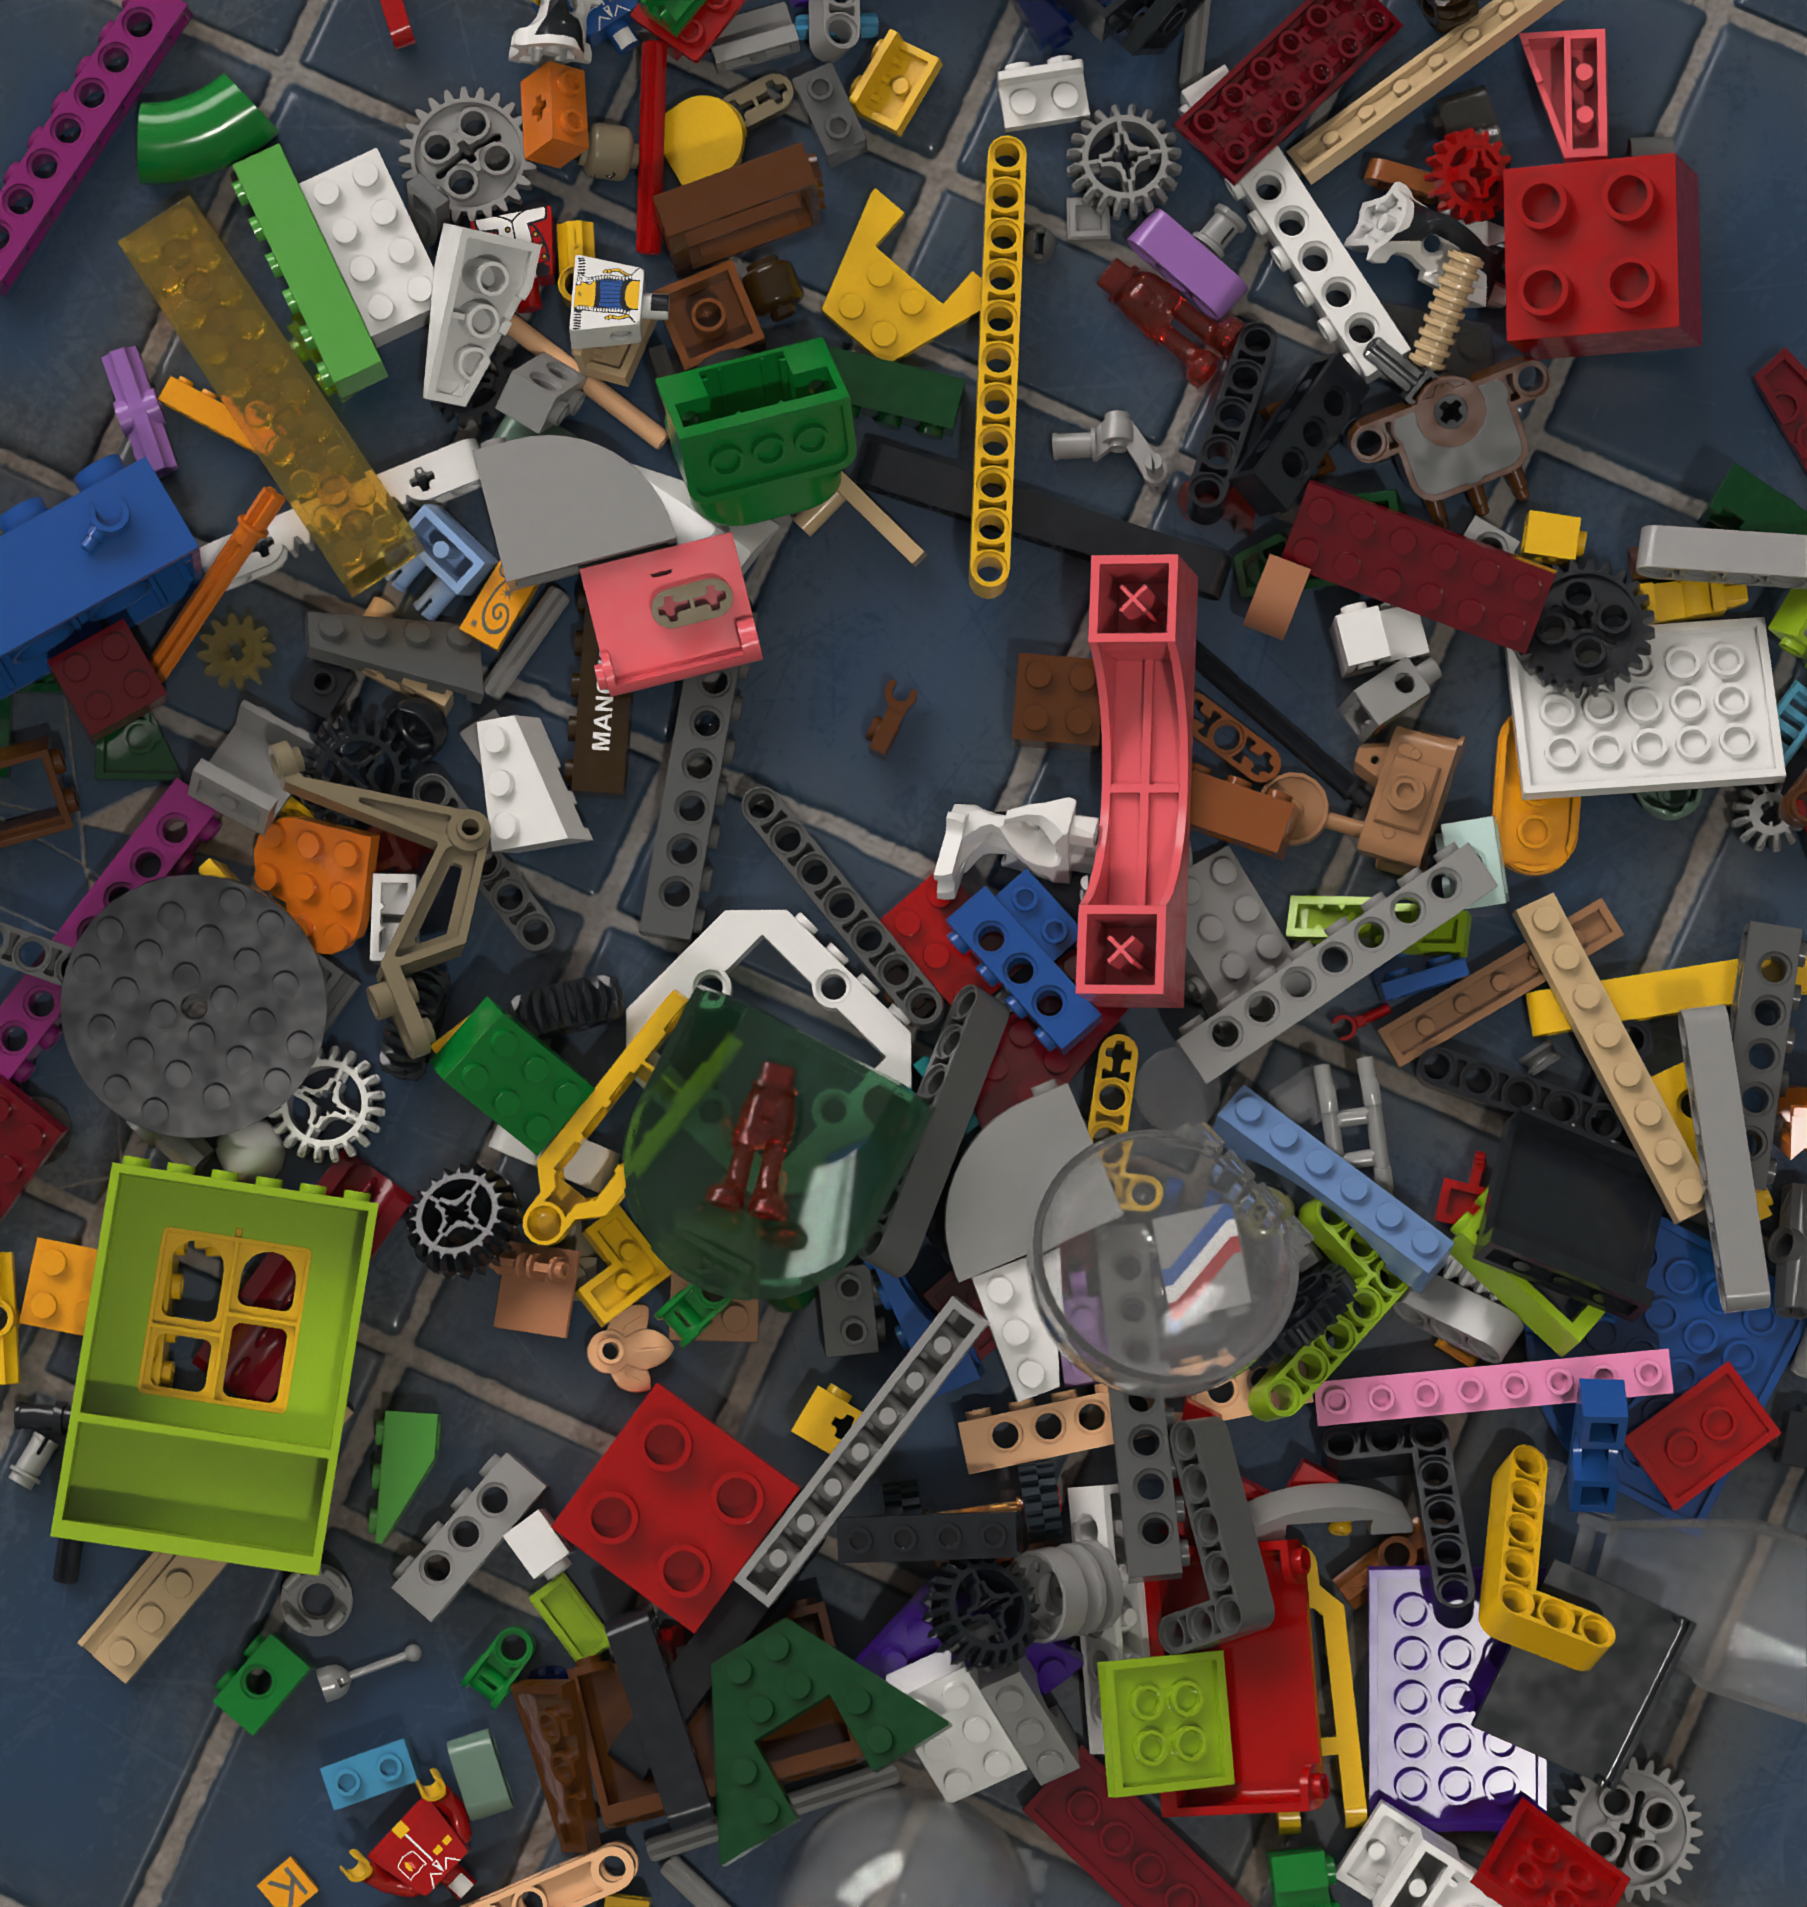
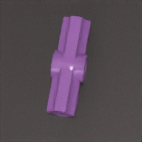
[101,346,179,478]

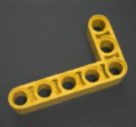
[1478,1444,1616,1671]

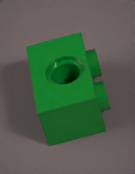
[213,1632,315,1736]

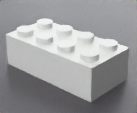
[299,148,434,348]

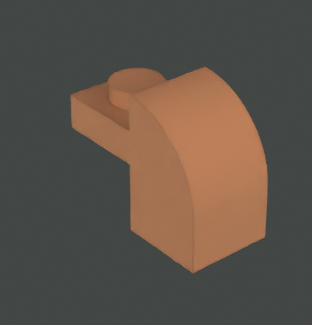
[1243,554,1311,641]

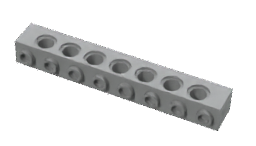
[1175,842,1498,1086]
[734,1296,990,1608]

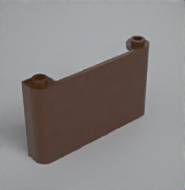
[566,1598,865,1829]

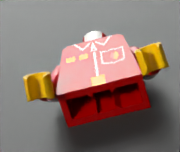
[339,1768,477,1901]

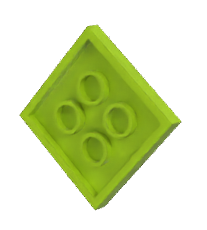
[1097,1650,1235,1798]

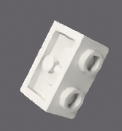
[997,55,1090,133]

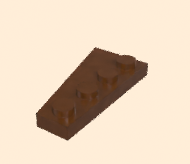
[510,1679,601,1853]

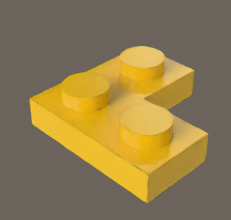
[575,1205,671,1328]

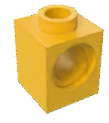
[1520,510,1587,567]

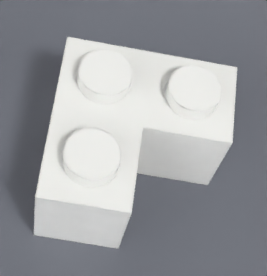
[1329,602,1430,679]

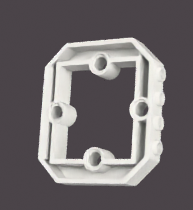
[626,910,912,1196]

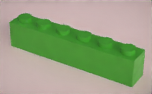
[231,143,389,398]

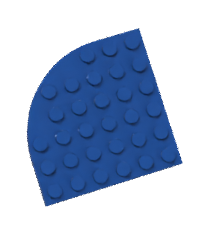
[1524,1216,1807,1534]

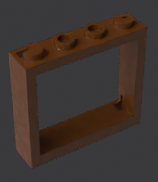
[653,142,826,277]

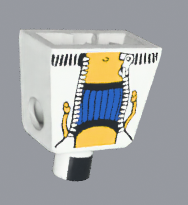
[569,255,670,349]

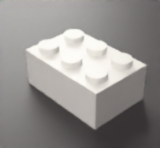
[886,1651,1027,1805]

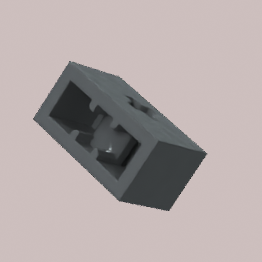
[792,62,868,169]

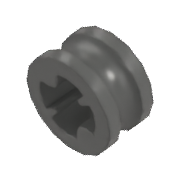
[1517,1039,1562,1077]

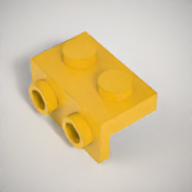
[849,29,943,137]

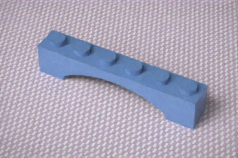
[1211,1085,1455,1294]

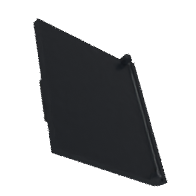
[1471,1557,1697,1791]

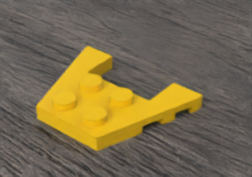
[821,188,981,362]

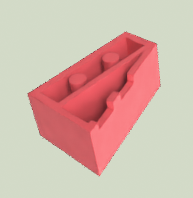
[1519,29,1610,163]

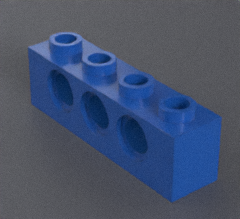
[946,886,1103,1056]

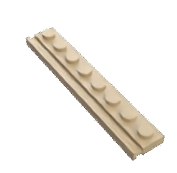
[77,1405,356,1684]

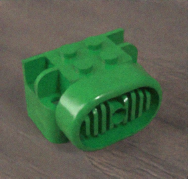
[655,337,857,526]

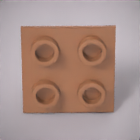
[489,1241,581,1338]

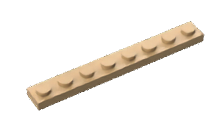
[1286,0,1564,185]
[1512,892,1706,1225]

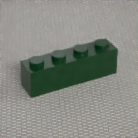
[796,338,965,440]

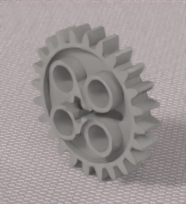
[398,86,538,226]
[1558,1756,1703,1903]

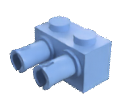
[383,504,499,621]

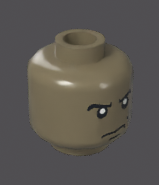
[576,122,639,182]

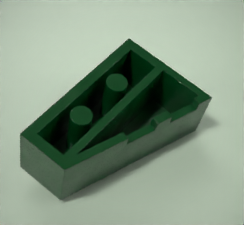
[1696,462,1807,535]

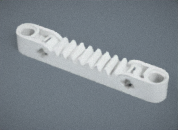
[199,438,482,591]

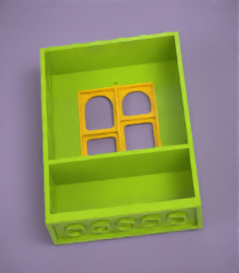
[50,1155,379,1576]

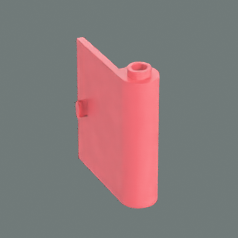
[579,532,763,697]

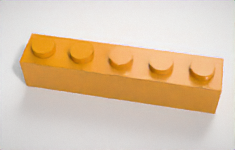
[158,376,292,467]

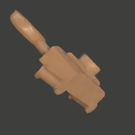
[1260,726,1467,876]

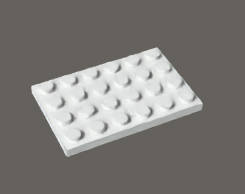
[1504,617,1786,800]

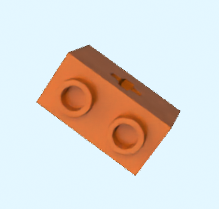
[520,61,589,169]

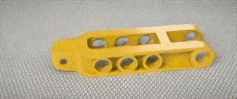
[523,989,744,1246]
[1275,1545,1368,1836]

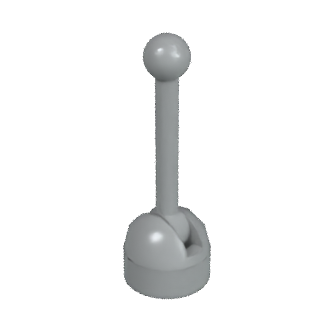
[315,1644,422,1703]

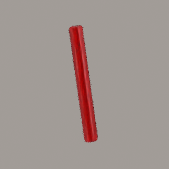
[636,40,667,255]

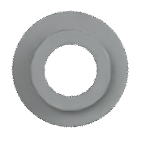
[280,1563,354,1636]

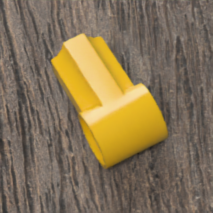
[557,220,596,309]

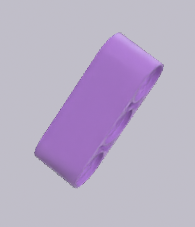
[1127,208,1248,322]

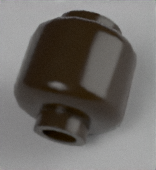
[742,255,804,322]

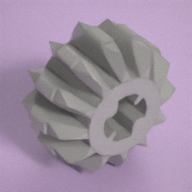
[1731,783,1804,853]

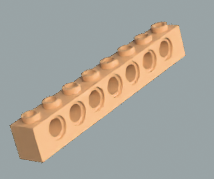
[958,1356,1314,1475]

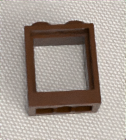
[0,735,80,848]

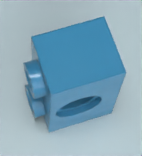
[320,1736,423,1811]

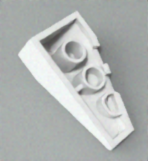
[423,223,541,407]
[630,463,780,575]

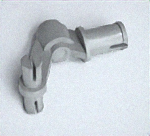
[1052,410,1169,493]

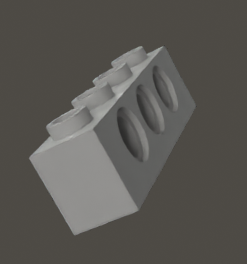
[391,1452,550,1622]

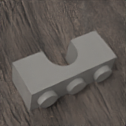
[978,1655,1080,1786]

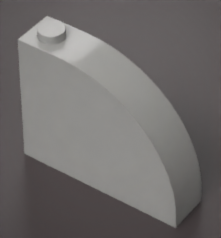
[472,435,678,592]
[943,1078,1122,1283]

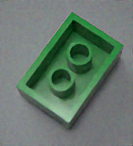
[429,996,595,1156]

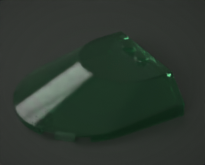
[622,985,937,1301]

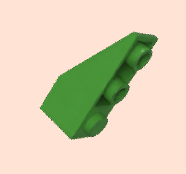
[369,1411,442,1544]

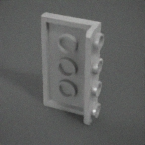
[1185,845,1309,1046]

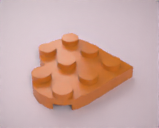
[254,815,380,954]

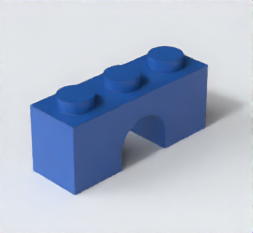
[1566,1378,1629,1513]

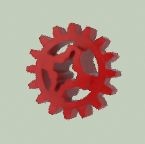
[1424,128,1512,225]

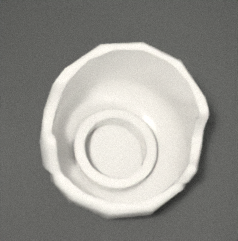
[215,1119,286,1184]

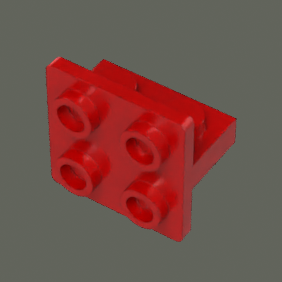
[630,0,747,63]

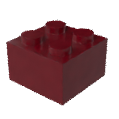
[47,618,168,744]

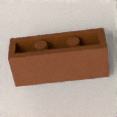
[1190,762,1301,861]

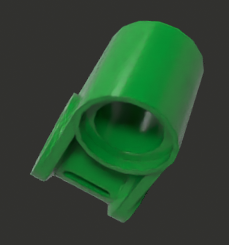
[654,1269,738,1349]
[460,1625,538,1711]

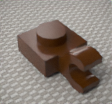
[865,679,917,760]

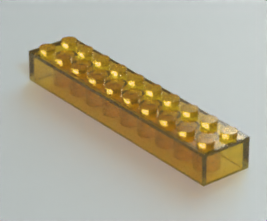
[117,195,425,598]

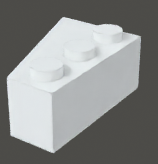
[477,715,593,853]

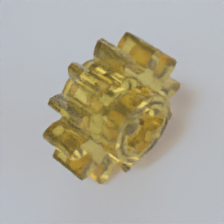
[197,613,276,691]

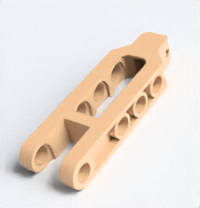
[459,1840,640,1907]

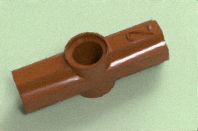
[1331,1515,1450,1610]

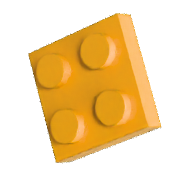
[19,1237,98,1336]

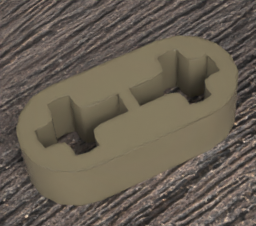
[722,73,794,133]
[651,577,733,628]

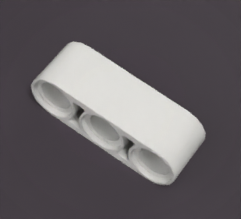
[488,1124,621,1193]

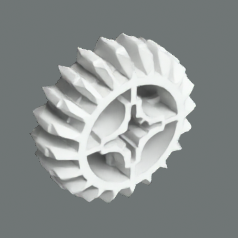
[268,1046,386,1163]

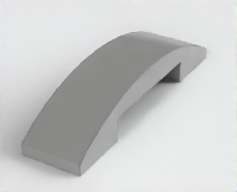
[1248,1483,1414,1541]

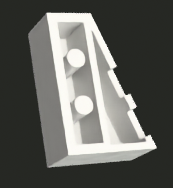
[970,1246,1060,1402]

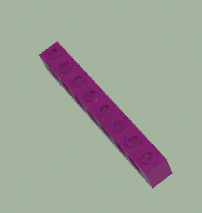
[0,0,193,297]
[0,777,223,1086]

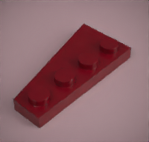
[1751,347,1807,474]

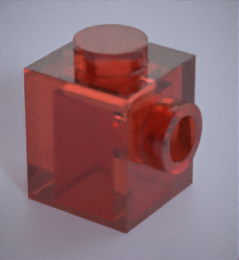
[365,827,434,874]

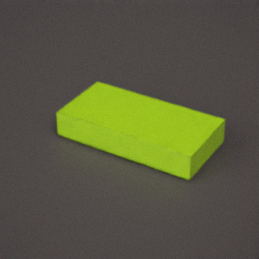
[528,1571,610,1662]

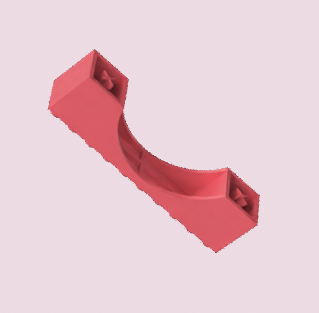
[1076,554,1198,1008]

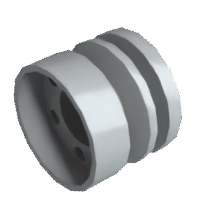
[1010,1540,1124,1644]

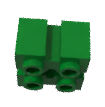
[1266,1844,1340,1907]

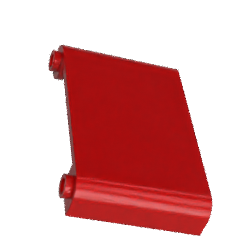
[1144,1539,1330,1817]

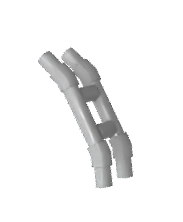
[1313,1056,1394,1196]

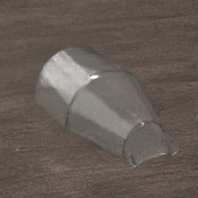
[1570,1512,1807,1724]

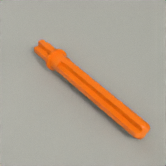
[148,486,286,683]

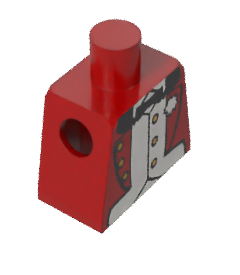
[470,206,556,313]

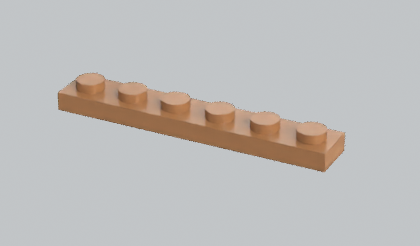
[1376,898,1624,1069]

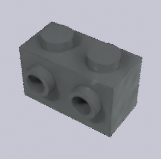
[817,1265,887,1358]

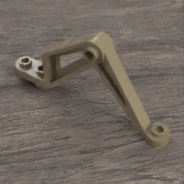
[268,740,491,1059]

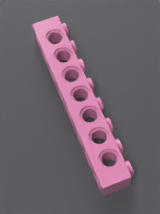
[1315,1349,1673,1426]

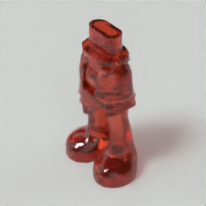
[1096,258,1247,389]
[704,1062,798,1221]

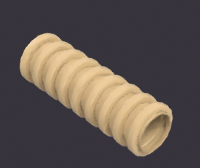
[1409,249,1484,372]

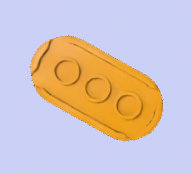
[1491,715,1581,876]

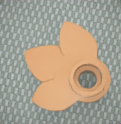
[587,1305,674,1393]

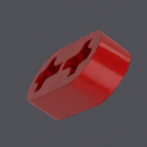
[380,0,416,50]

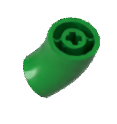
[137,72,280,185]

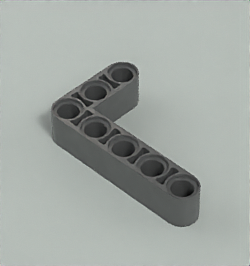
[1158,1416,1275,1655]

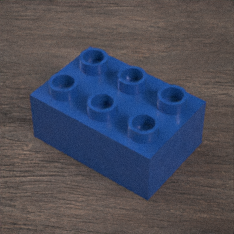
[0,454,203,701]

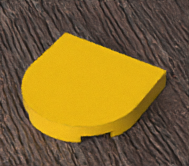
[664,95,747,185]

